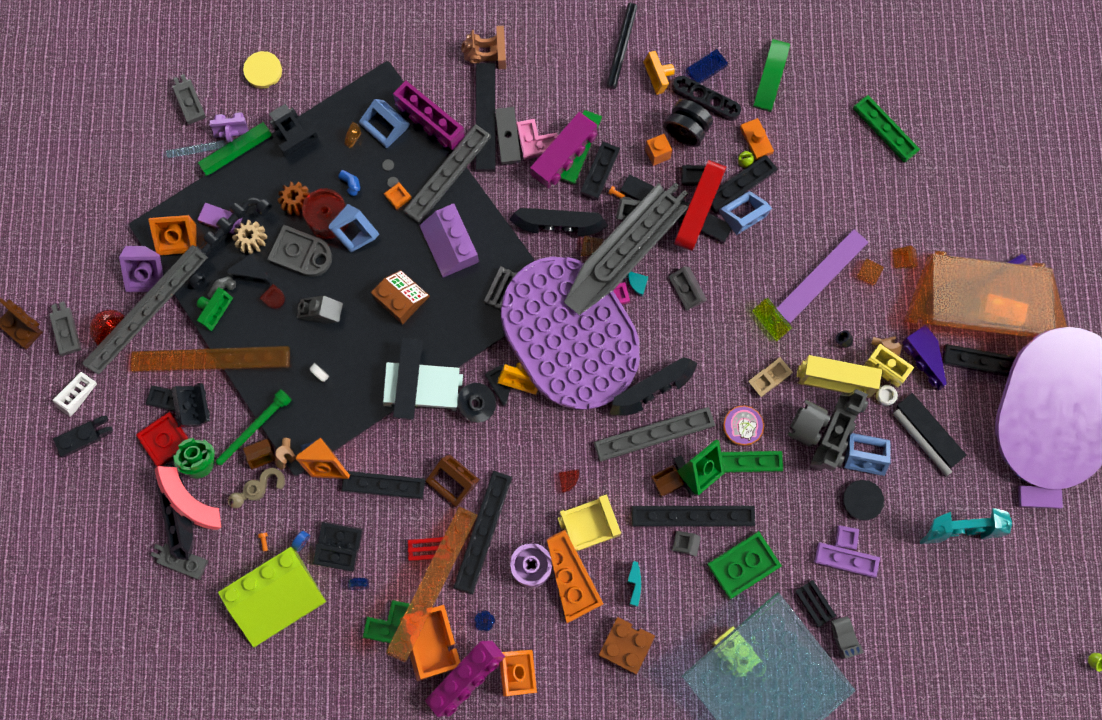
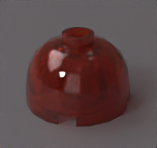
[89,309,126,345]

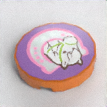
[723,406,764,446]

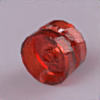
[302,188,348,238]

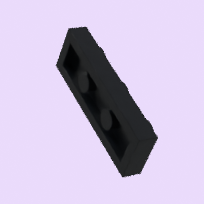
[580,141,620,201]

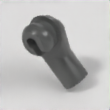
[207,276,236,298]

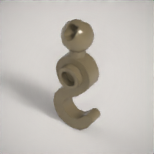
[228,468,286,509]

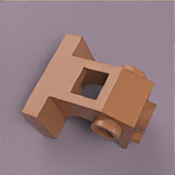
[461,26,506,69]

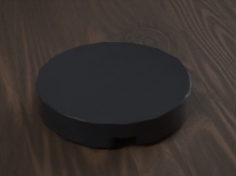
[842,480,884,521]

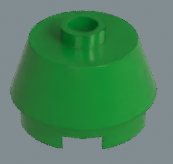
[174,438,215,479]

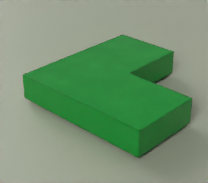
[362,600,413,646]

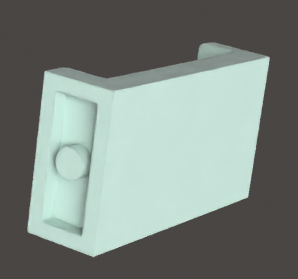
[383,362,463,411]

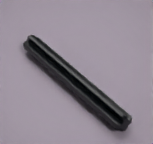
[606,3,637,89]

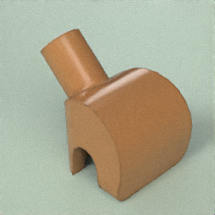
[871,336,902,356]
[275,438,296,470]

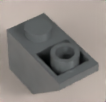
[297,296,343,324]

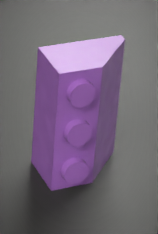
[419,204,479,277]

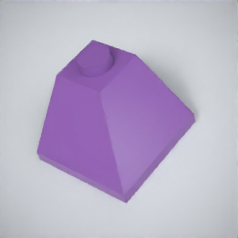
[119,246,163,292]

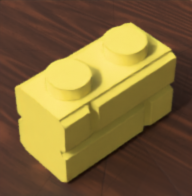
[864,344,914,388]

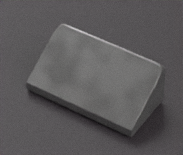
[668,266,707,310]

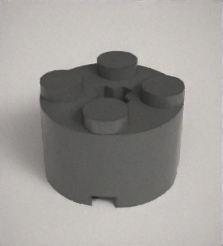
[787,399,831,447]

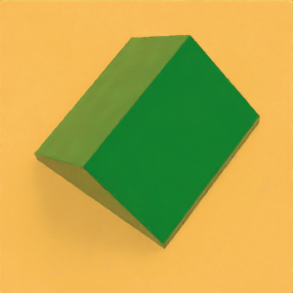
[677,440,725,495]

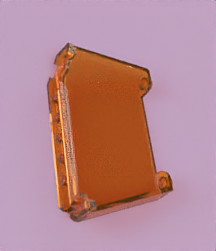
[904,251,1067,337]

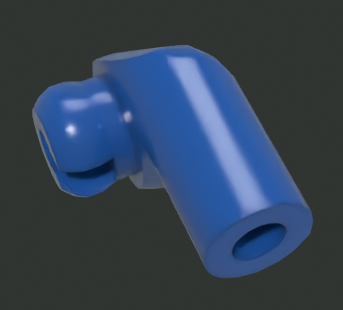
[338,170,361,196]

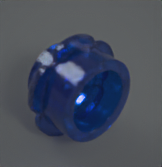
[474,610,495,631]

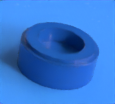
[291,531,310,552]

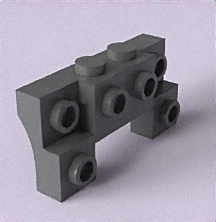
[809,389,868,471]

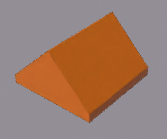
[149,215,197,255]
[296,438,350,479]
[500,650,537,697]

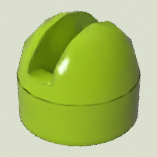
[738,151,754,168]
[1088,653,1102,672]

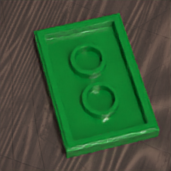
[707,531,782,600]

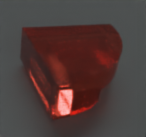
[559,469,579,494]

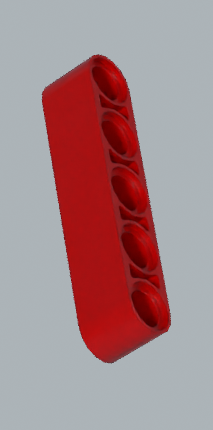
[674,160,727,251]

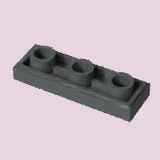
[495,107,521,165]

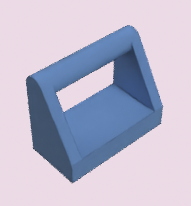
[359,99,410,148]
[719,191,772,235]
[329,204,379,252]
[844,433,890,476]

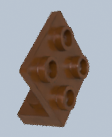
[0,297,43,350]

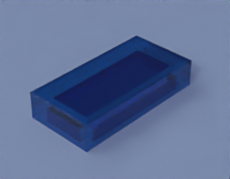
[686,49,728,84]

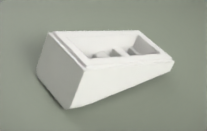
[52,372,97,417]

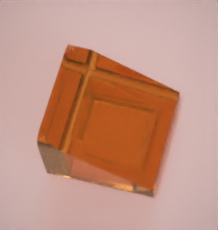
[892,245,918,269]

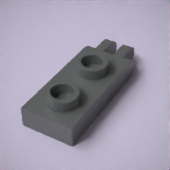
[172,74,207,124]
[50,301,82,356]
[150,543,208,580]

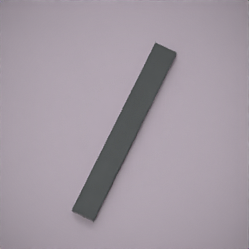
[83,245,208,374]

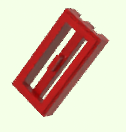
[407,537,450,561]

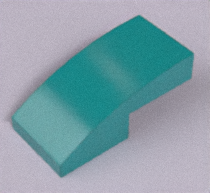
[627,561,641,608]

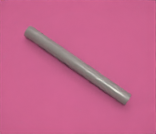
[893,409,952,477]

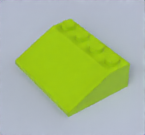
[218,547,326,648]

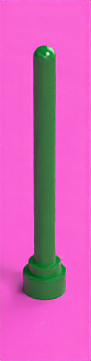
[216,389,292,466]

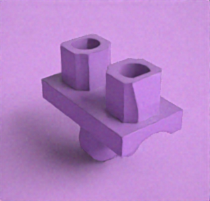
[210,113,249,142]

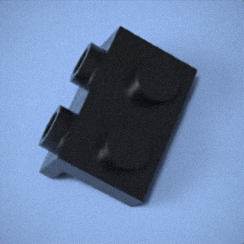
[172,383,210,427]

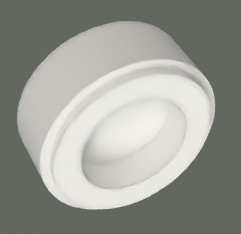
[309,363,329,382]
[876,385,898,406]

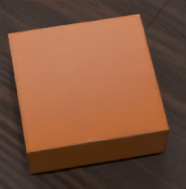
[384,182,412,210]

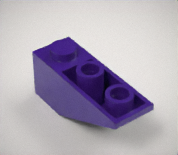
[902,325,947,390]

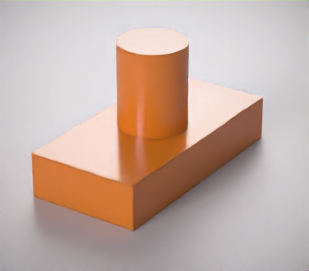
[740,118,774,160]

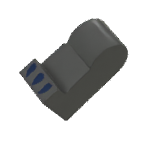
[830,616,864,659]

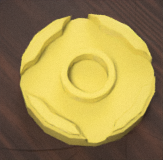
[243,51,282,89]

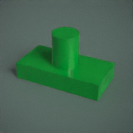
[197,287,233,331]

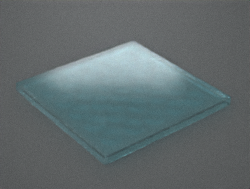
[681,592,856,720]

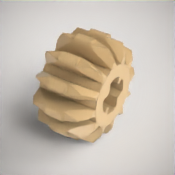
[232,220,267,254]

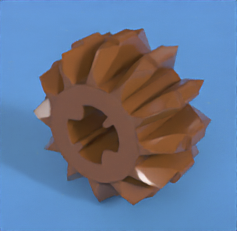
[278,181,312,215]

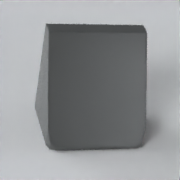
[672,531,701,557]

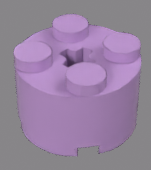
[510,544,552,588]

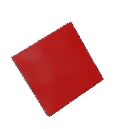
[136,412,189,466]

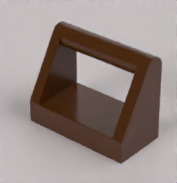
[425,454,480,508]

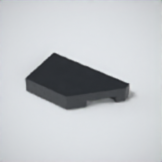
[485,365,511,406]
[146,385,175,412]

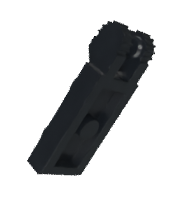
[53,415,113,458]

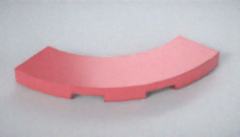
[155,466,221,530]

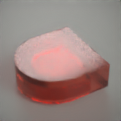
[260,284,285,309]

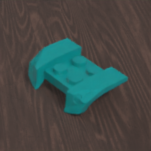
[920,508,1012,544]

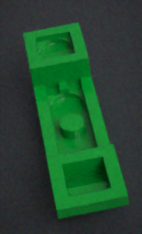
[753,39,790,112]

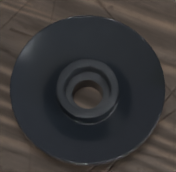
[457,383,496,423]

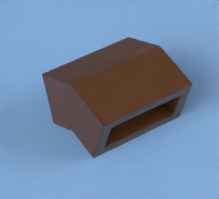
[243,439,275,470]
[650,465,684,498]

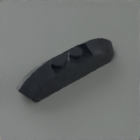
[509,208,608,236]
[610,357,697,416]
[155,462,194,560]

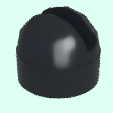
[835,330,853,348]

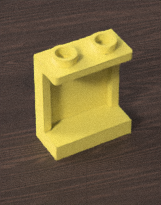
[558,494,621,551]

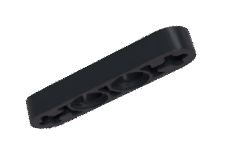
[673,76,741,121]

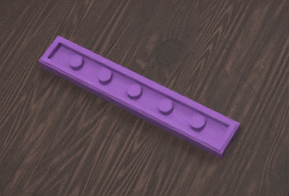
[774,230,868,325]

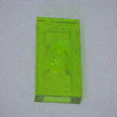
[752,298,793,342]

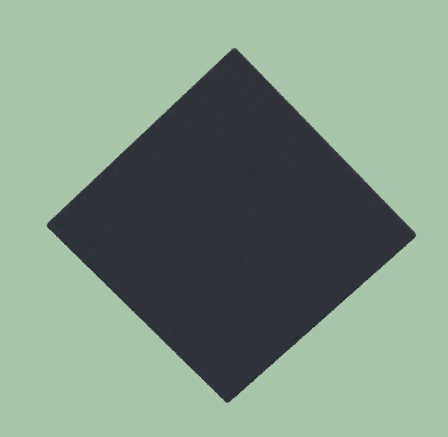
[129,61,535,476]

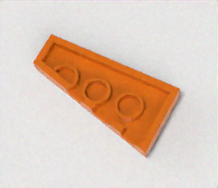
[547,530,604,623]

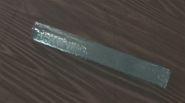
[166,140,225,158]

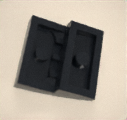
[313,521,363,572]

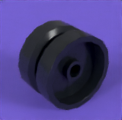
[663,99,713,147]

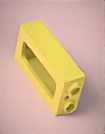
[797,355,882,398]

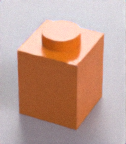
[645,134,672,166]

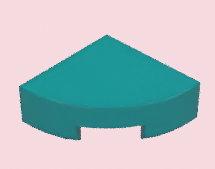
[628,272,648,297]

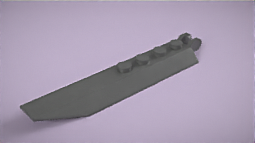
[564,183,689,315]

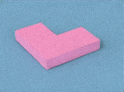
[516,119,558,160]

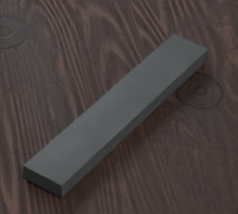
[404,124,491,224]
[594,407,715,462]

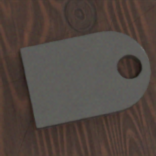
[267,225,332,277]

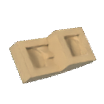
[748,357,793,397]

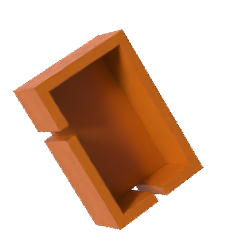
[400,605,460,681]

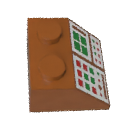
[371,270,430,325]

